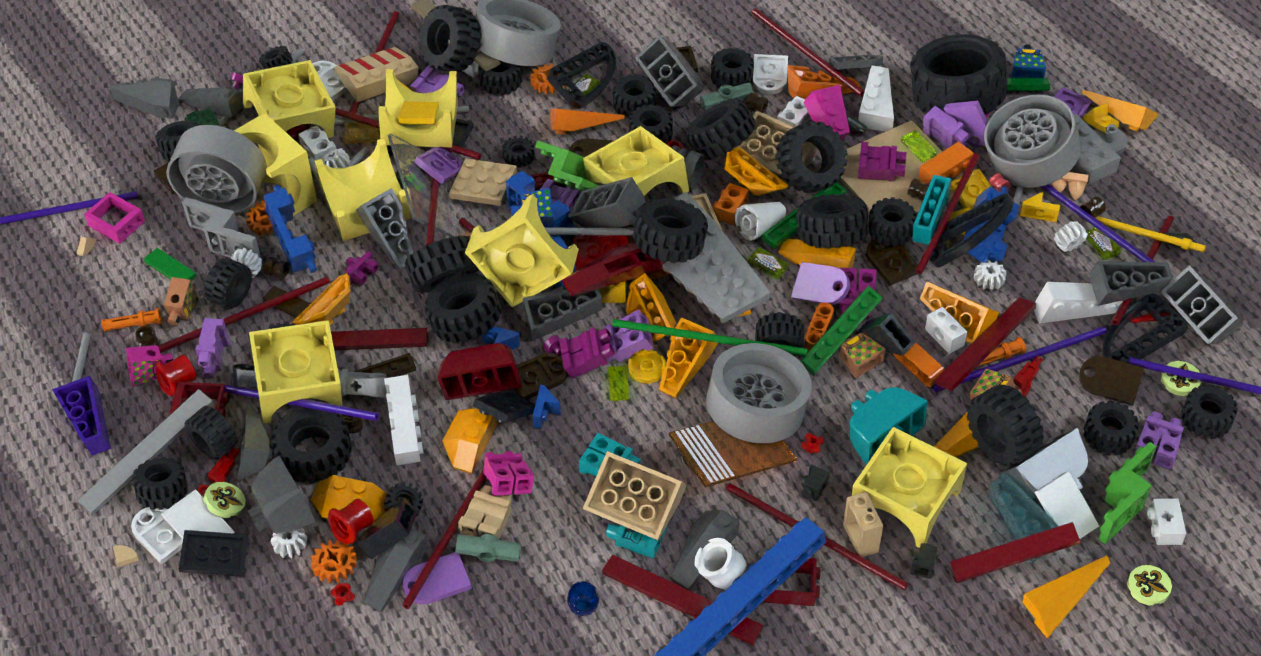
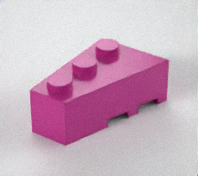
[803,85,850,140]

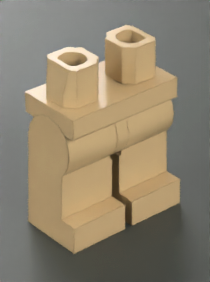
[458,485,513,539]

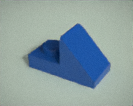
[481,327,520,350]
[533,385,561,428]

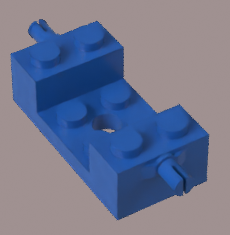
[506,171,577,240]
[264,185,318,273]
[963,186,1019,263]

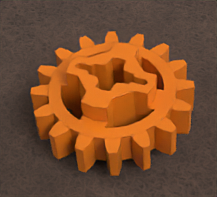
[530,63,565,95]
[246,200,275,236]
[311,540,357,584]

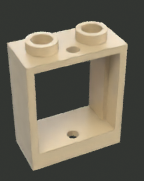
[843,492,883,557]

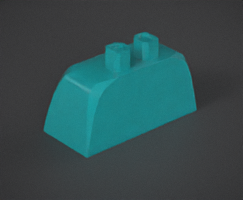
[849,387,927,465]

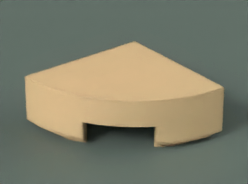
[77,236,96,256]
[113,545,139,567]

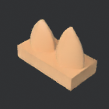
[1051,172,1089,200]

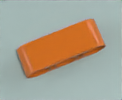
[804,303,834,353]
[893,343,944,387]

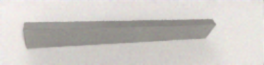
[77,389,214,516]

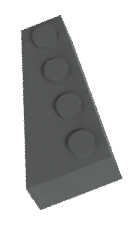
[1089,261,1173,306]
[523,289,602,341]

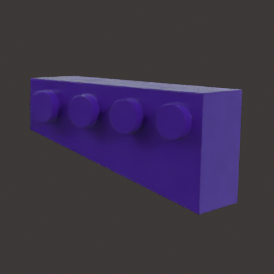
[52,376,111,456]

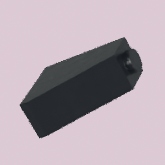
[856,313,916,355]
[358,498,417,559]

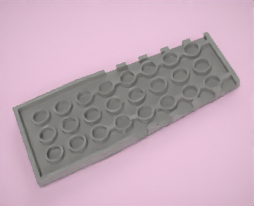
[627,192,771,323]

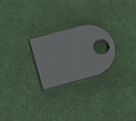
[829,55,883,70]

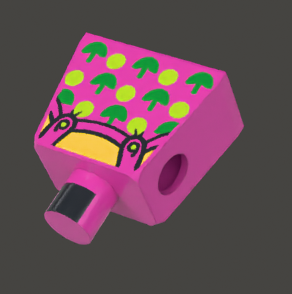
[126,345,173,387]

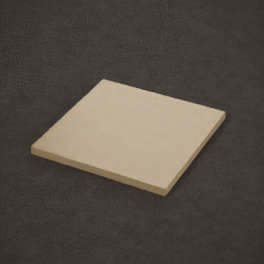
[840,120,964,217]

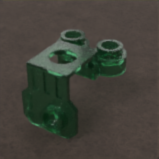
[185,107,220,126]

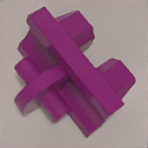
[345,251,379,286]

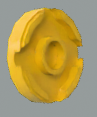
[628,349,666,384]

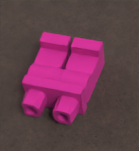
[483,451,534,496]

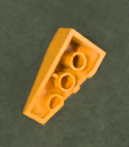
[920,282,999,344]

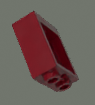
[169,382,230,417]
[763,558,821,606]

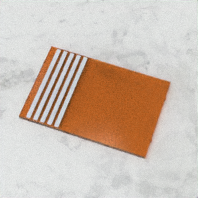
[669,421,797,488]

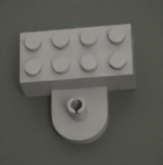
[1072,114,1128,185]

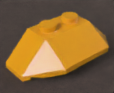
[724,147,788,196]
[290,273,351,325]
[626,273,676,341]
[442,407,498,474]
[311,475,388,522]

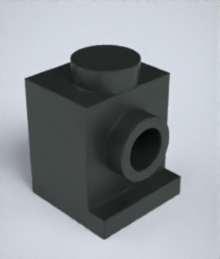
[801,464,830,501]
[910,543,938,579]

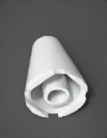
[735,202,786,241]

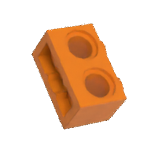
[713,183,749,225]

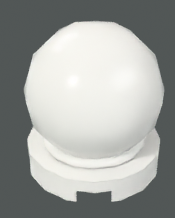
[695,538,747,590]

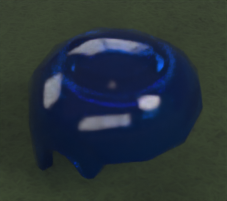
[567,581,600,616]

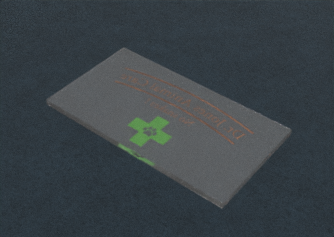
[388,133,462,237]

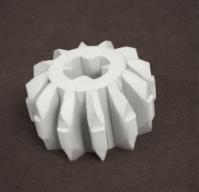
[321,148,351,168]
[1054,221,1088,252]
[231,247,262,278]
[974,260,1006,292]
[271,528,307,559]

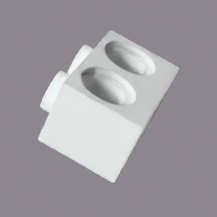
[777,96,811,127]
[298,126,336,161]

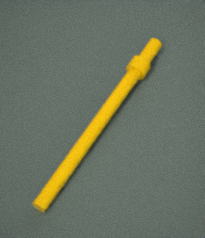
[1096,216,1206,253]

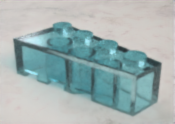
[988,473,1058,565]

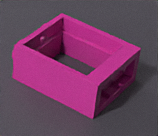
[84,192,145,244]

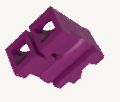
[858,142,907,181]
[839,268,877,319]
[559,327,615,378]

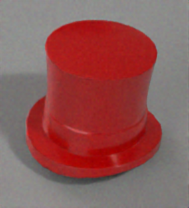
[155,355,196,396]
[328,498,373,544]

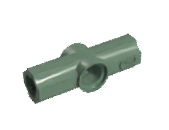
[700,83,753,110]
[455,534,521,562]

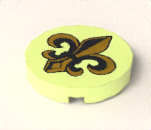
[1161,361,1201,396]
[203,482,246,518]
[1127,565,1172,605]

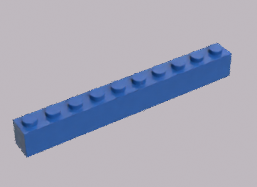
[654,517,826,656]

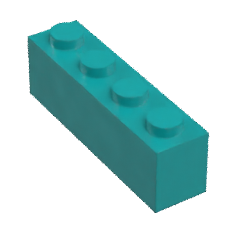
[913,175,951,245]

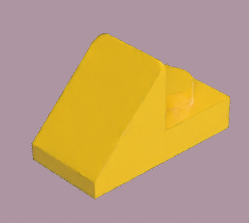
[1082,103,1119,133]
[1020,192,1060,222]

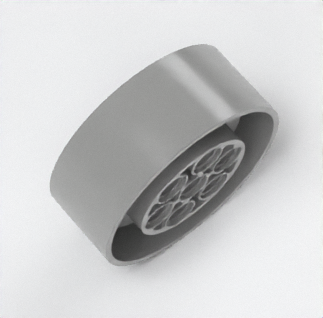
[475,0,561,66]
[984,95,1081,188]
[166,125,267,215]
[706,343,812,443]

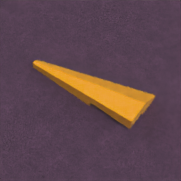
[933,412,979,458]
[1022,555,1110,638]

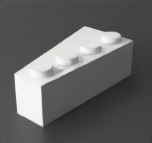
[858,66,894,132]
[1034,282,1123,324]
[384,375,423,465]

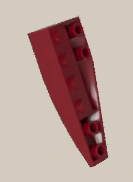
[562,242,666,296]

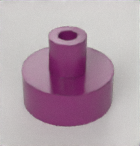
[230,72,243,89]
[543,335,561,355]

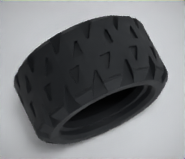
[910,34,1008,115]

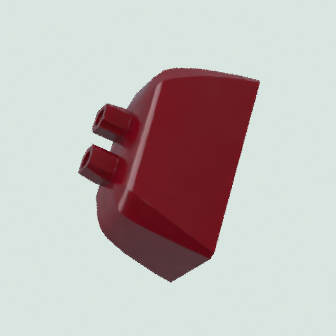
[437,343,522,400]

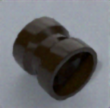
[745,92,769,113]
[907,178,929,201]
[1080,197,1106,218]
[264,257,290,280]
[135,326,159,347]
[341,406,363,433]

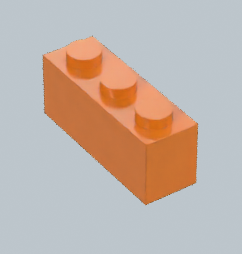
[918,141,974,184]

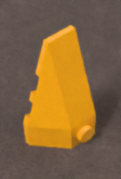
[1082,90,1159,132]
[778,239,856,288]
[659,317,718,398]

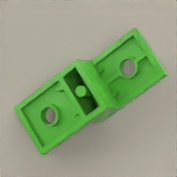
[535,141,599,192]
[1099,442,1157,545]

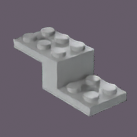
[182,197,262,262]

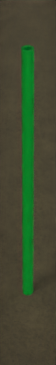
[612,319,807,356]

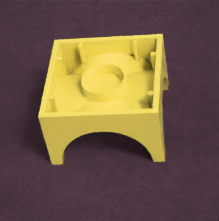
[243,60,336,138]
[378,69,458,148]
[234,113,317,216]
[583,126,689,196]
[314,138,412,241]
[465,194,579,307]
[249,320,343,424]
[852,427,967,548]

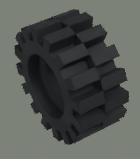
[259,45,293,69]
[502,135,535,168]
[384,482,423,516]

